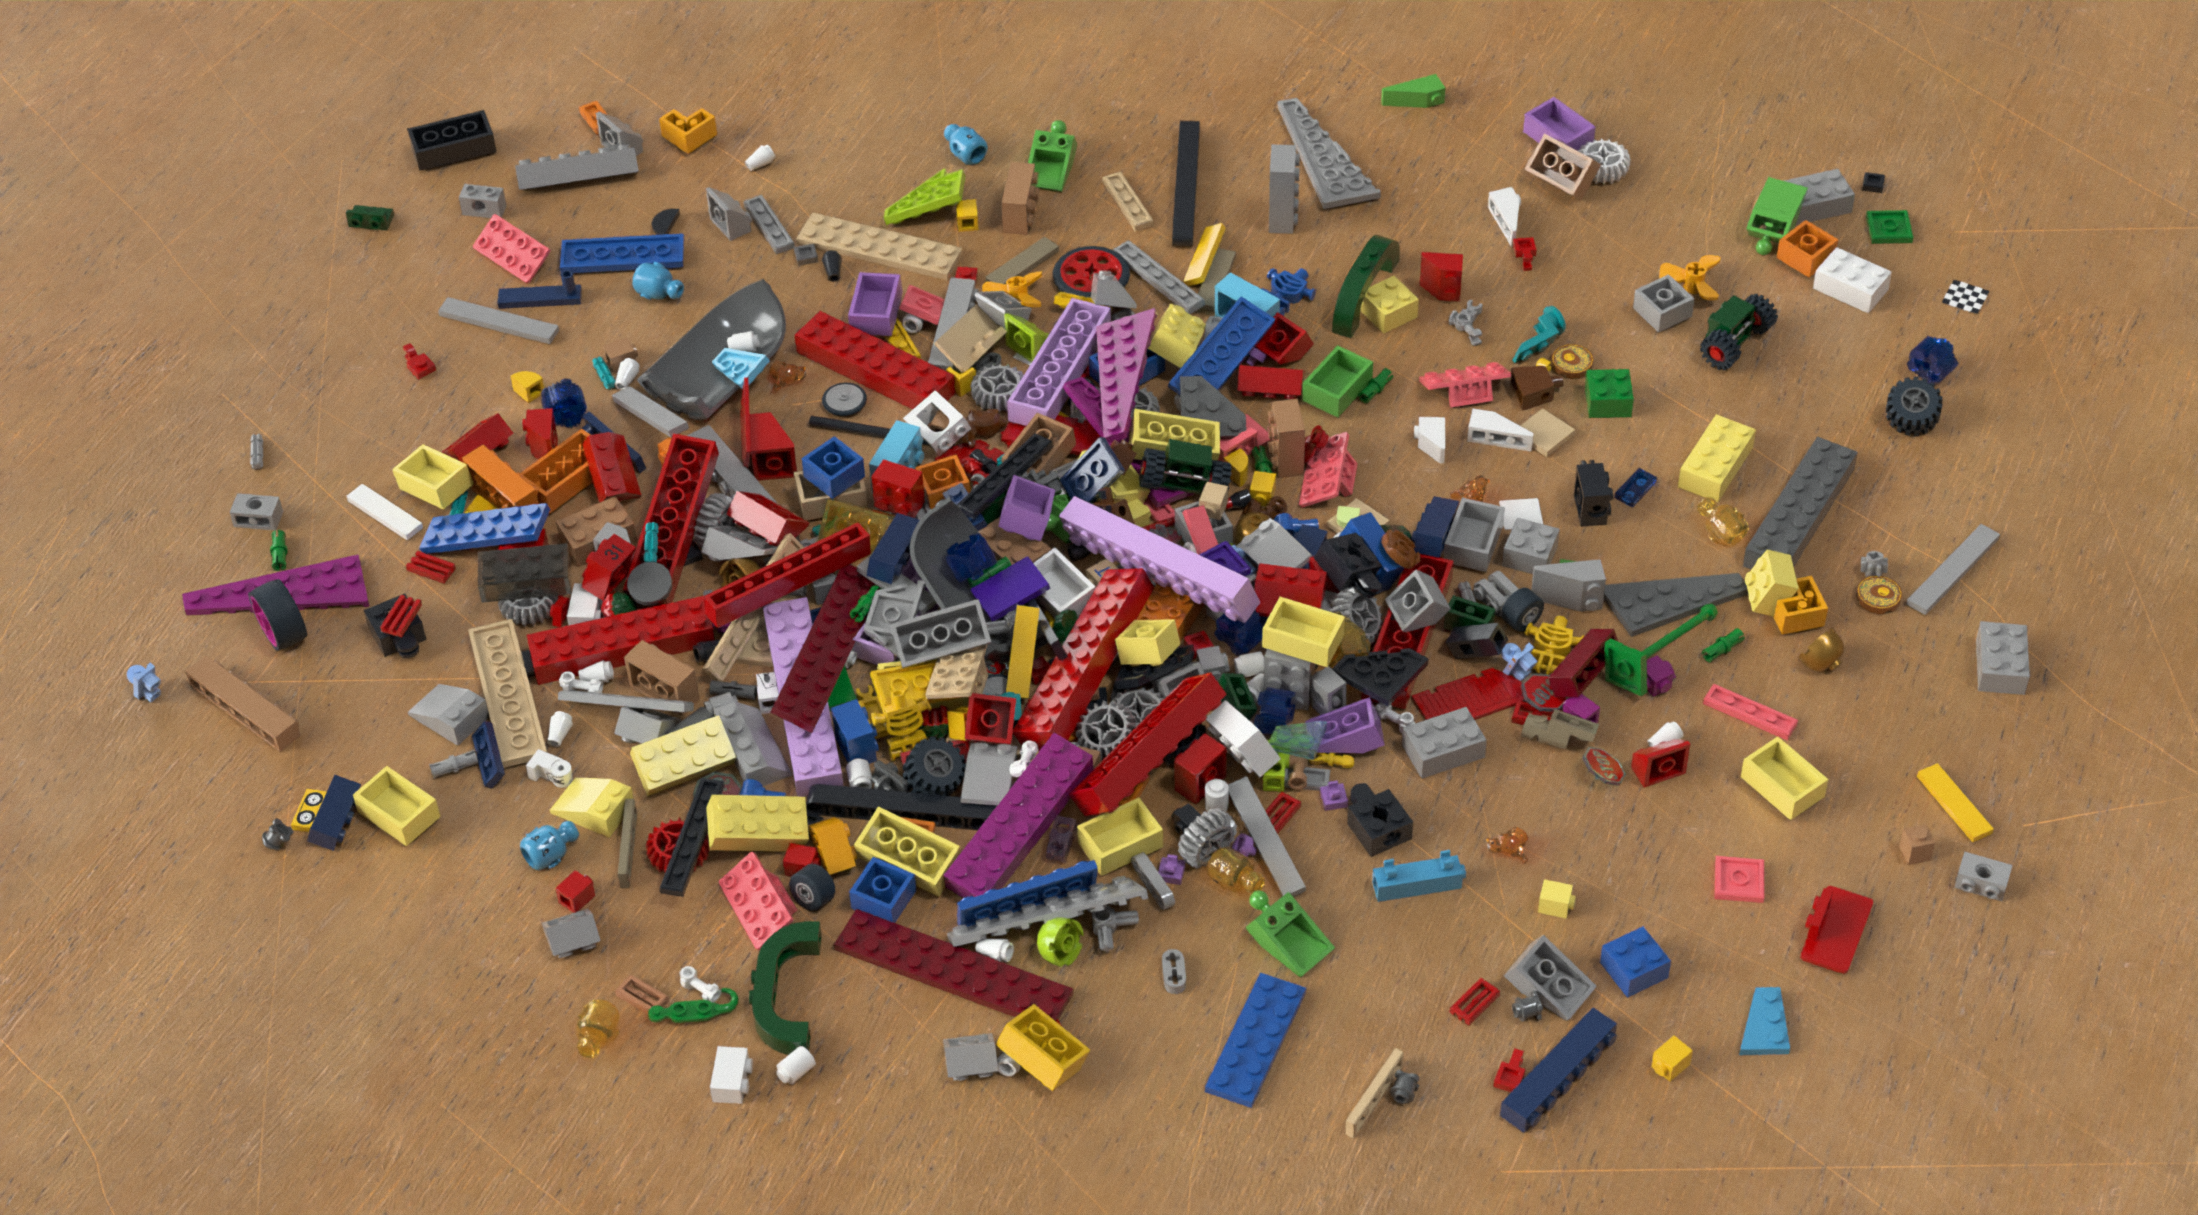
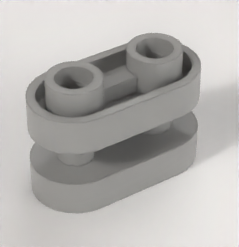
[1473,571,1518,617]

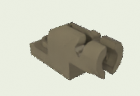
[1521,709,1599,749]

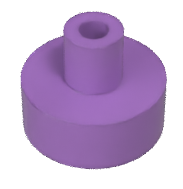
[1246,347,1267,366]
[1232,833,1257,859]

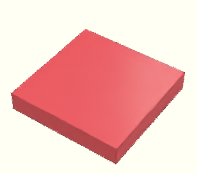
[899,285,945,325]
[1715,856,1764,903]

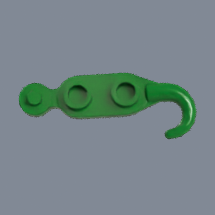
[648,988,739,1023]

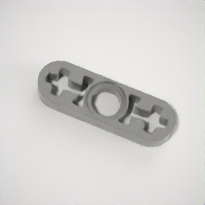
[1131,852,1175,910]

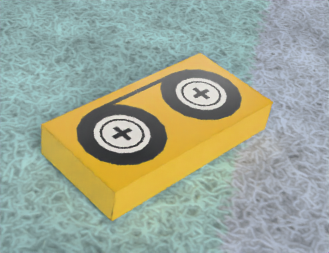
[291,789,326,832]

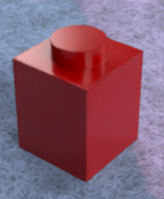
[783,843,821,877]
[555,870,595,913]

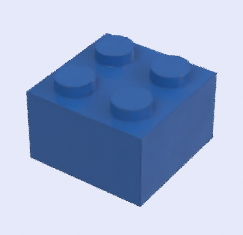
[801,436,865,499]
[831,699,879,764]
[849,857,916,923]
[1600,926,1671,998]

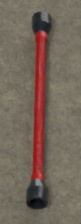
[1067,489,1251,562]

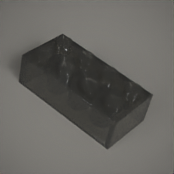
[478,543,571,603]

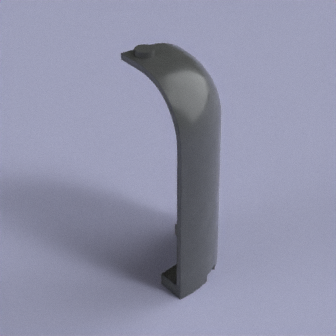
[637,279,786,420]
[910,497,1049,666]

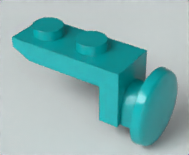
[1512,306,1566,363]

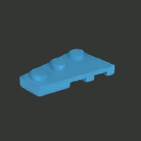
[1739,987,1790,1055]

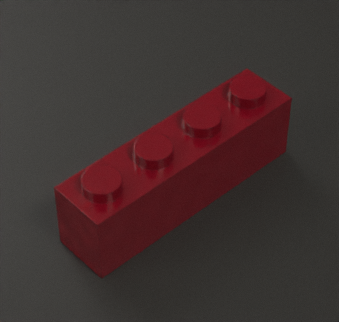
[1548,628,1618,697]

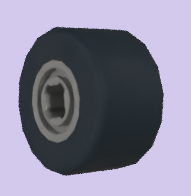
[1501,587,1544,632]
[789,864,836,911]

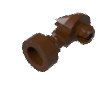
[1241,496,1287,519]

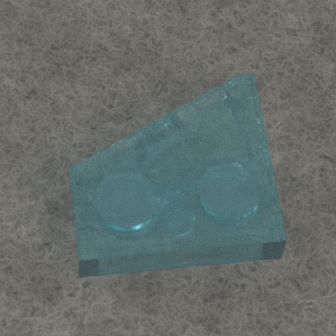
[1269,721,1327,760]

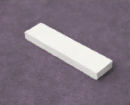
[346,484,423,540]

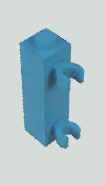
[1372,850,1466,902]

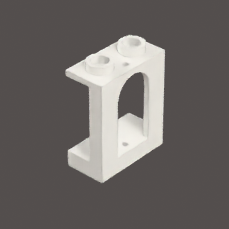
[903,391,971,456]

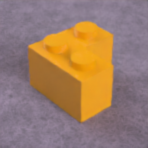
[659,108,717,154]
[1774,575,1828,635]
[808,817,857,874]

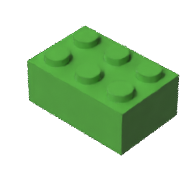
[1302,345,1373,417]

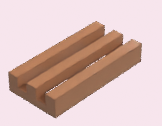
[615,974,669,1014]

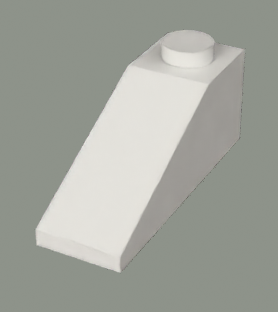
[1488,187,1521,246]
[1467,409,1534,451]

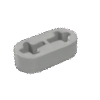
[1162,949,1186,994]

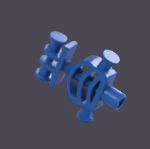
[1262,268,1316,316]

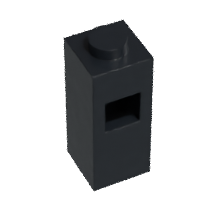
[1445,623,1509,659]

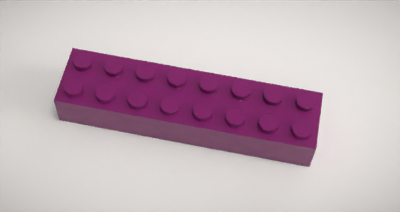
[944,733,1094,898]

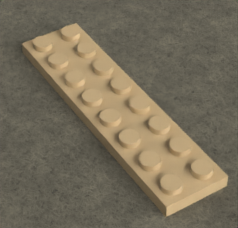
[796,213,963,280]
[468,619,547,768]

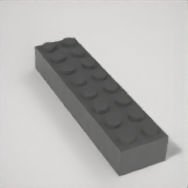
[1743,437,1858,570]

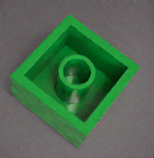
[1585,369,1634,418]

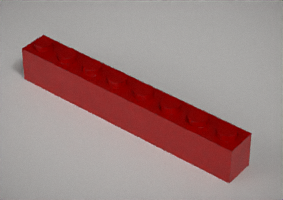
[704,522,871,628]

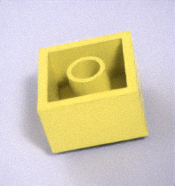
[1360,276,1419,333]
[1745,549,1799,616]
[1115,619,1180,666]

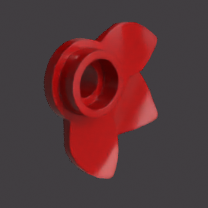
[1304,425,1329,464]

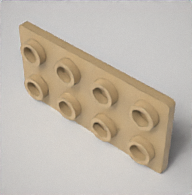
[934,304,1007,373]
[925,644,988,699]

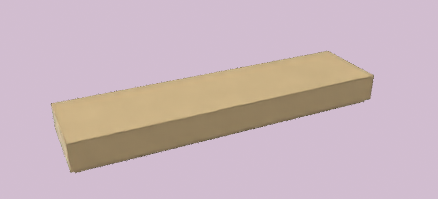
[1102,172,1153,231]
[1345,1048,1404,1138]

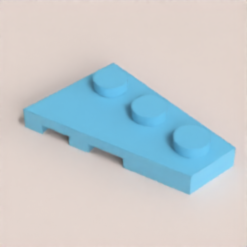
[712,348,770,389]

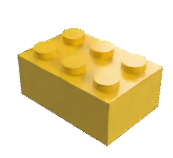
[996,1004,1090,1091]

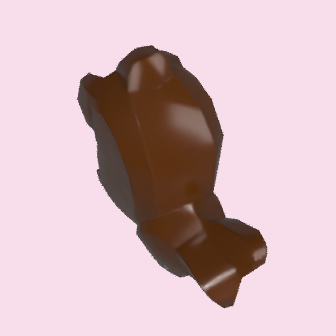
[961,409,1006,448]

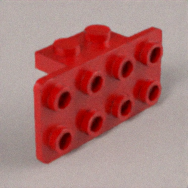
[1800,886,1874,974]

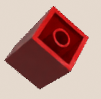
[750,412,798,481]

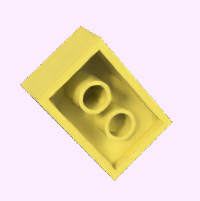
[550,778,634,838]

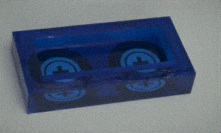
[1615,468,1657,507]

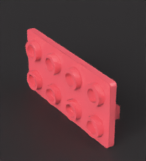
[473,214,550,284]
[1419,362,1511,407]
[1218,414,1271,462]
[1299,432,1358,508]
[719,852,797,950]

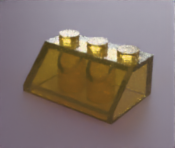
[817,499,896,556]

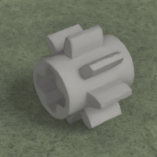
[1861,551,1888,577]

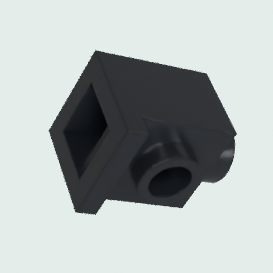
[1171,803,1201,835]

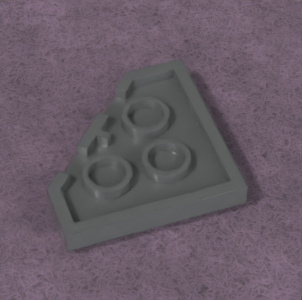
[1180,376,1246,439]

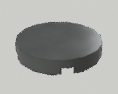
[627,562,673,605]

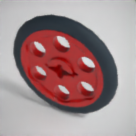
[1053,246,1130,298]

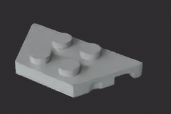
[864,580,926,658]

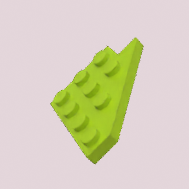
[884,169,965,225]

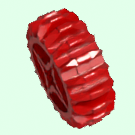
[646,817,710,872]

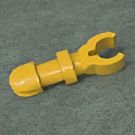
[1308,751,1354,768]

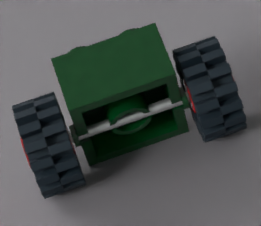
[1700,294,1778,370]
[1139,439,1232,495]

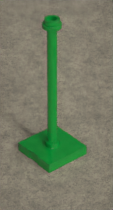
[1605,604,1718,696]

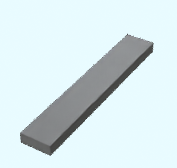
[1113,240,1205,314]
[438,297,559,344]
[612,386,689,438]
[1906,524,2000,615]
[558,690,694,712]
[1228,777,1306,896]

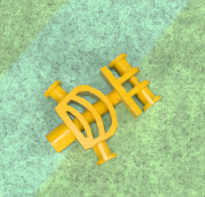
[1525,616,1584,676]
[871,689,932,761]

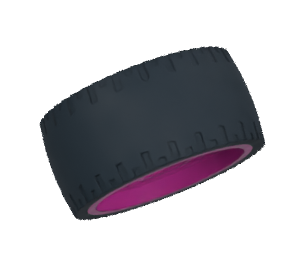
[248,579,307,651]

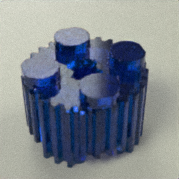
[1907,336,1959,384]
[541,378,587,429]
[945,533,997,582]
[1214,610,1263,656]
[1254,687,1296,737]

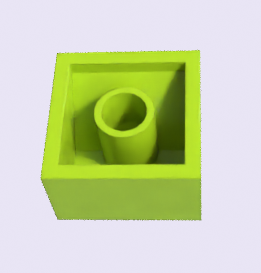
[1004,313,1049,363]

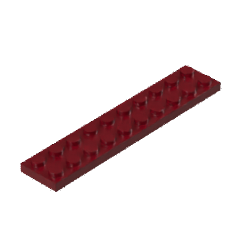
[770,564,881,733]
[834,909,1074,1021]

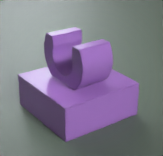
[1320,781,1348,811]
[1158,854,1185,885]

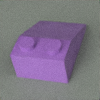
[1305,697,1385,753]

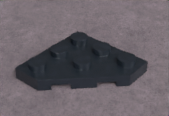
[1115,644,1195,690]
[1332,648,1429,707]

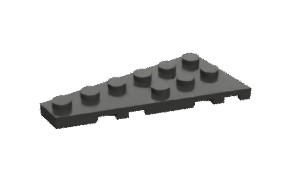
[1604,573,1749,637]

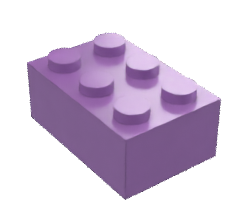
[1523,97,1596,151]
[848,272,903,336]
[998,475,1055,541]

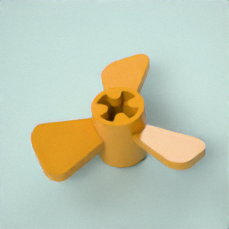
[1659,255,1721,300]
[982,271,1042,307]

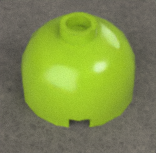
[1037,917,1083,967]

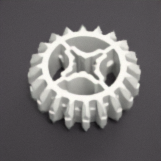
[1578,138,1630,184]

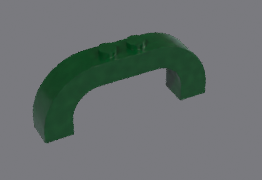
[1332,235,1400,339]
[749,921,822,1055]

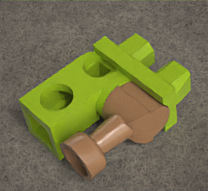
[1263,734,1309,792]

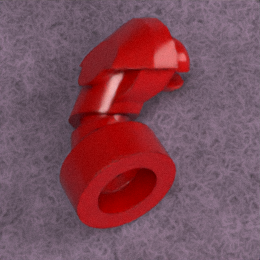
[961,457,989,487]

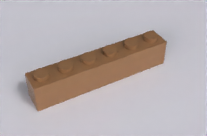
[185,656,301,752]

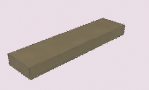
[986,237,1059,285]
[1198,248,1236,311]
[618,799,637,888]

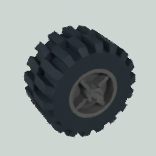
[1886,377,1943,436]
[903,737,966,796]

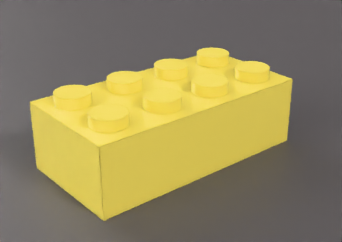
[1129,409,1220,461]
[1678,414,1756,502]
[630,715,736,796]
[706,795,809,852]
[854,807,961,897]

